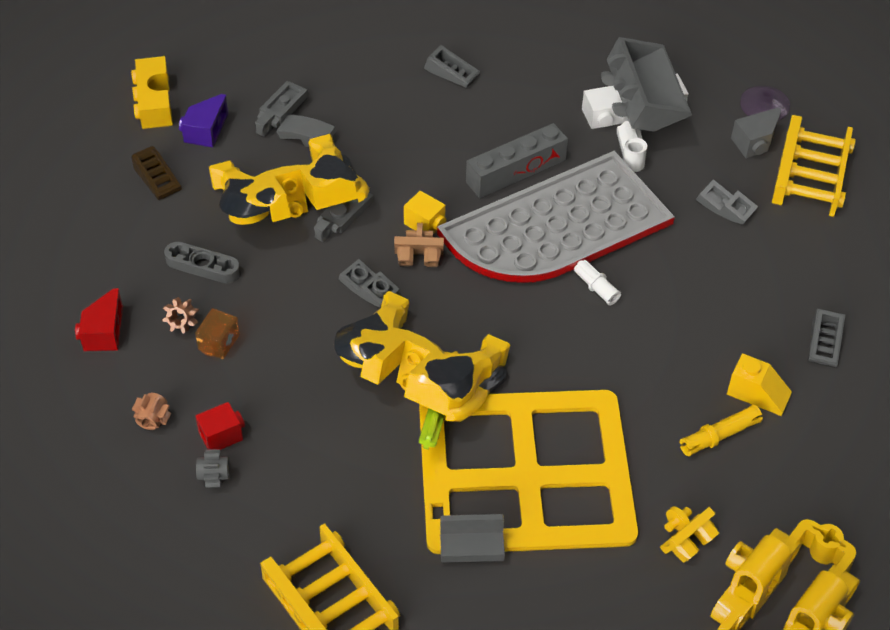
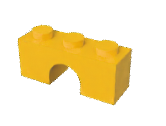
[131,56,173,129]

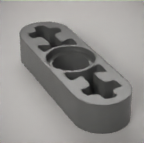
[164,242,240,284]

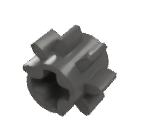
[196,449,230,488]

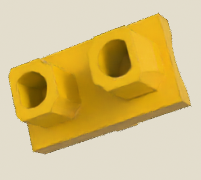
[660,506,719,563]

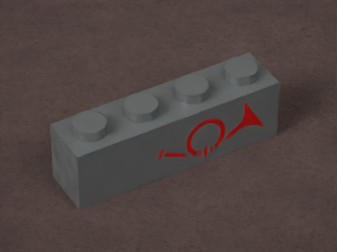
[466,123,568,199]

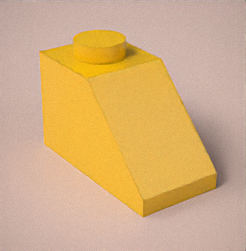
[727,353,792,416]

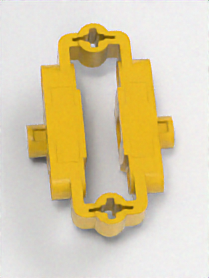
[710,519,860,630]

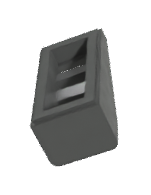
[424,45,480,88]
[808,308,845,367]

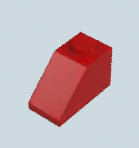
[75,288,123,351]

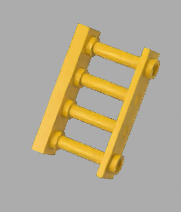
[772,115,856,217]
[260,524,400,630]

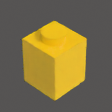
[404,191,446,234]

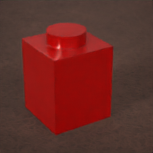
[195,402,245,450]

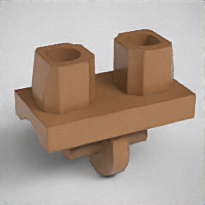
[394,223,444,267]

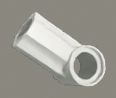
[617,121,647,172]

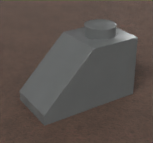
[731,107,782,158]

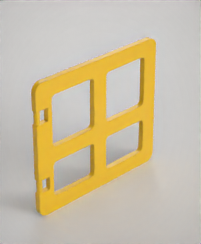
[419,390,638,554]

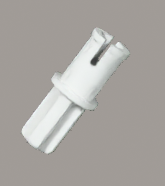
[574,260,621,306]

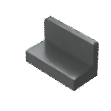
[440,514,505,563]

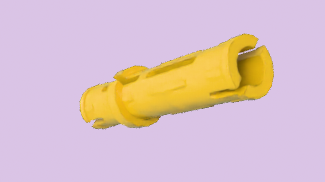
[679,405,763,456]

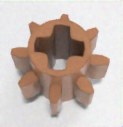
[162,297,199,333]
[132,393,171,430]

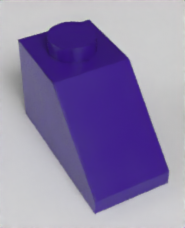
[179,94,228,147]

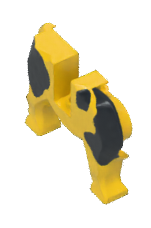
[209,134,369,225]
[334,291,510,422]

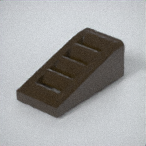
[131,146,182,200]

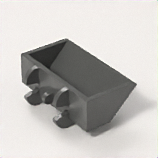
[601,37,692,132]

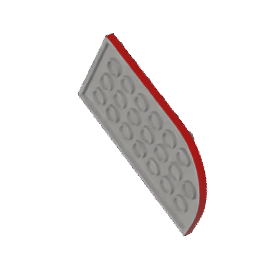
[437,151,675,283]

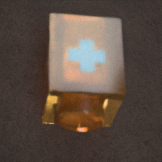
[195,308,240,359]

